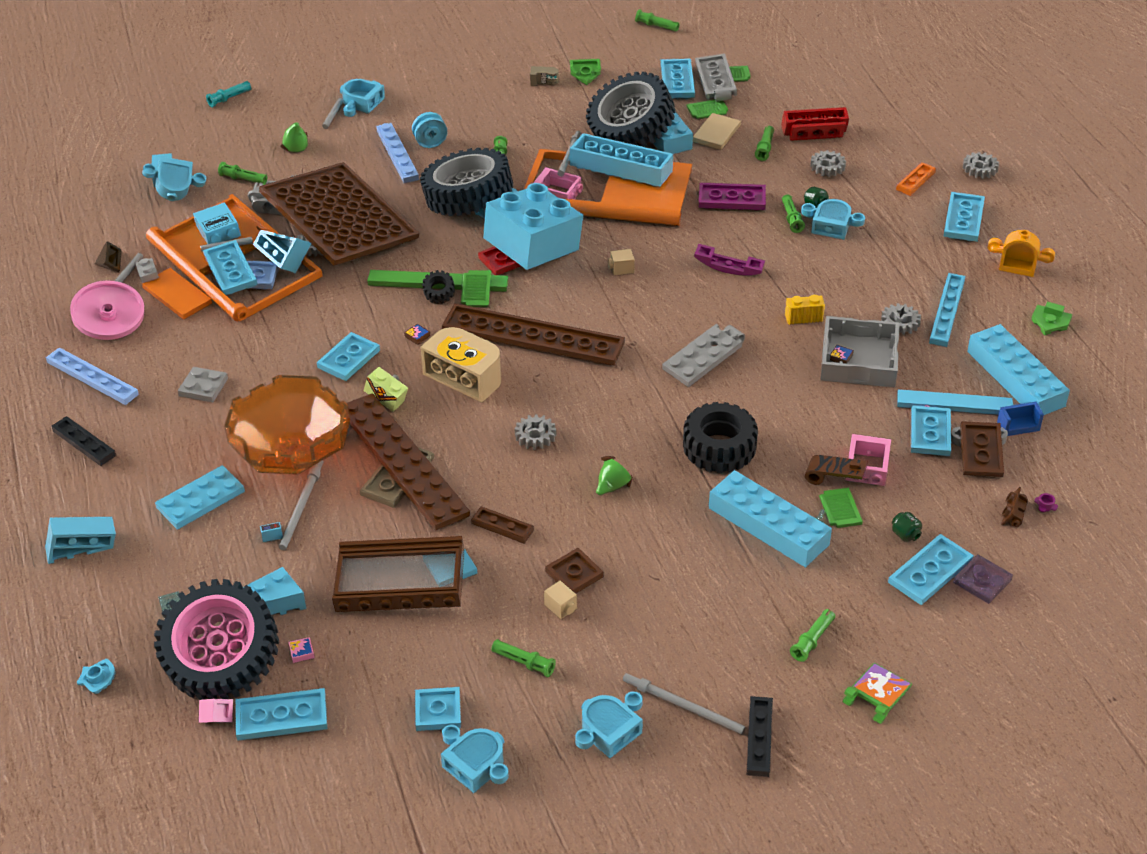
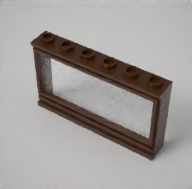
[332,536,465,612]

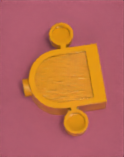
[987,230,1055,277]

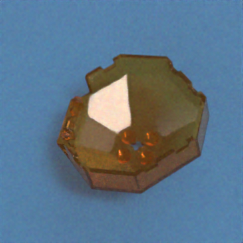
[224,375,350,475]

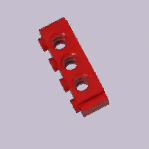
[781,107,849,141]

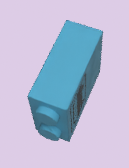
[193,202,241,244]

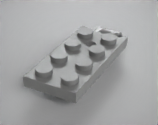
[695,54,737,102]
[662,324,745,387]

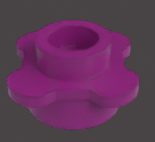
[1034,493,1058,512]

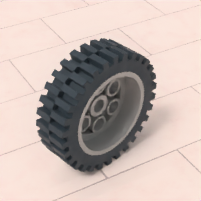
[586,71,675,147]
[420,148,513,216]

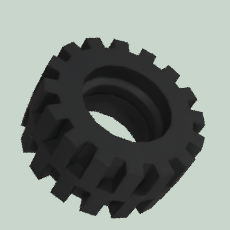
[422,270,455,304]

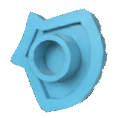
[77,659,116,694]

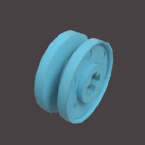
[412,112,448,148]

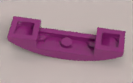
[694,244,765,276]

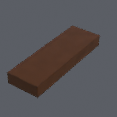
[471,506,534,544]

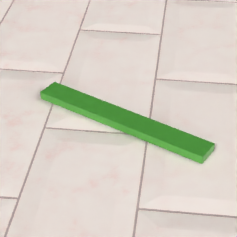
[367,270,508,292]

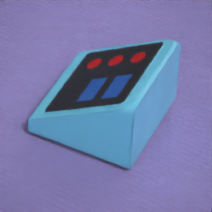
[260,522,283,542]

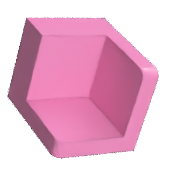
[199,699,233,723]

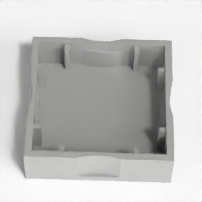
[820,316,899,388]

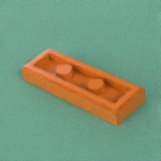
[896,162,936,196]

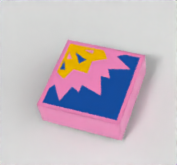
[288,637,314,663]

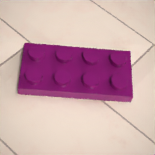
[699,183,766,210]

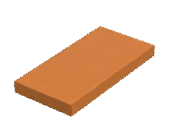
[141,268,212,320]

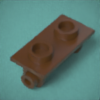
[1001,487,1028,527]

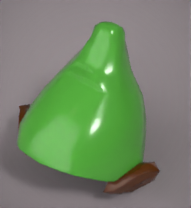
[280,122,308,152]
[596,456,633,495]

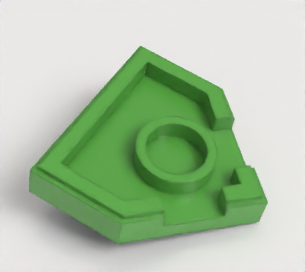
[570,59,601,85]
[1031,301,1073,335]

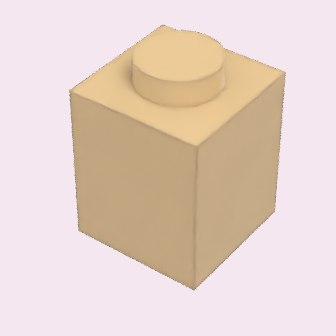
[608,249,634,275]
[544,581,577,619]

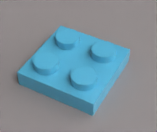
[415,687,461,731]

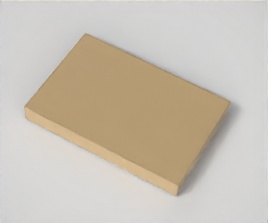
[693,113,741,150]

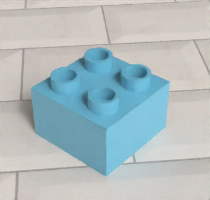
[483,183,583,270]

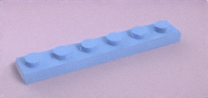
[376,123,419,183]
[46,347,139,405]

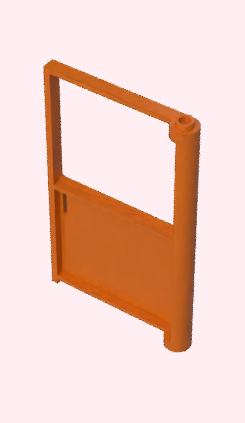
[524,149,692,226]
[146,194,323,322]

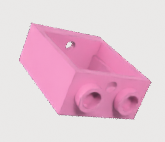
[534,167,583,200]
[845,434,891,486]

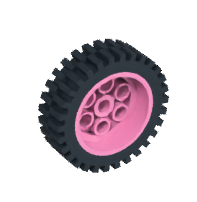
[154,579,279,700]

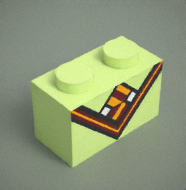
[364,367,408,412]

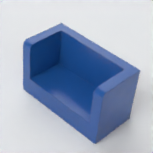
[997,402,1044,436]

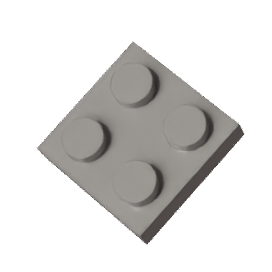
[178,367,228,403]

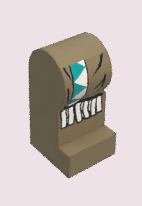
[530,66,559,86]

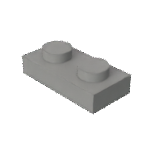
[135,258,159,283]

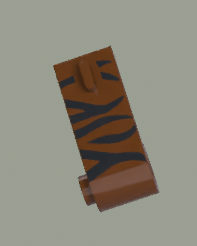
[805,455,868,485]

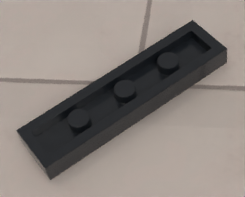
[51,416,116,466]
[746,696,773,777]

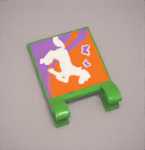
[842,663,912,724]

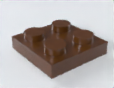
[545,548,604,594]

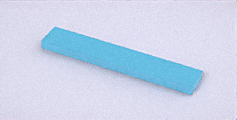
[929,273,966,347]
[897,389,1013,415]

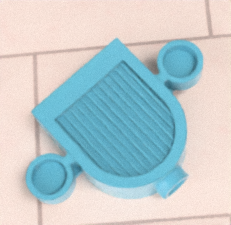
[340,79,385,117]
[142,156,206,201]
[801,199,865,240]
[575,691,643,758]
[441,725,509,793]

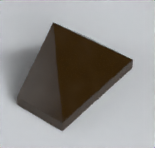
[95,241,122,273]

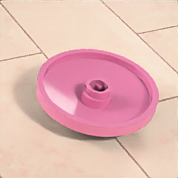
[70,281,144,340]

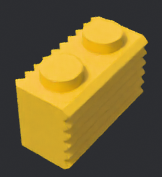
[785,295,825,325]

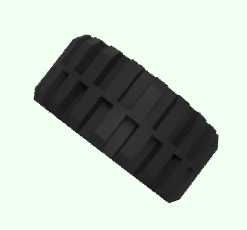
[683,402,758,473]

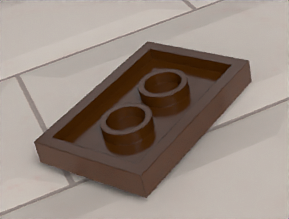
[960,421,1004,477]

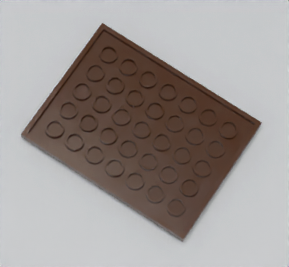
[259,162,420,266]

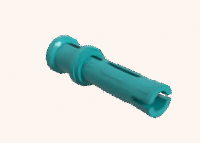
[206,81,252,107]

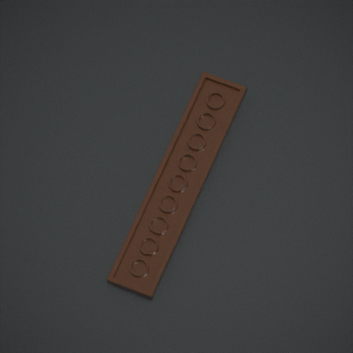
[442,303,625,366]
[339,393,470,531]

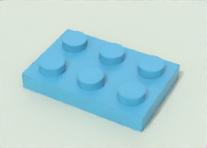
[316,332,380,381]
[911,405,951,456]

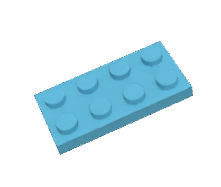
[660,59,695,99]
[943,192,985,242]
[203,240,258,295]
[155,465,245,530]
[888,534,974,605]
[235,688,328,741]

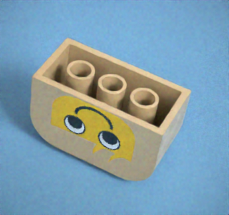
[421,327,501,403]

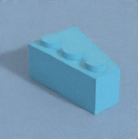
[253,230,311,273]
[45,517,116,564]
[243,567,306,615]

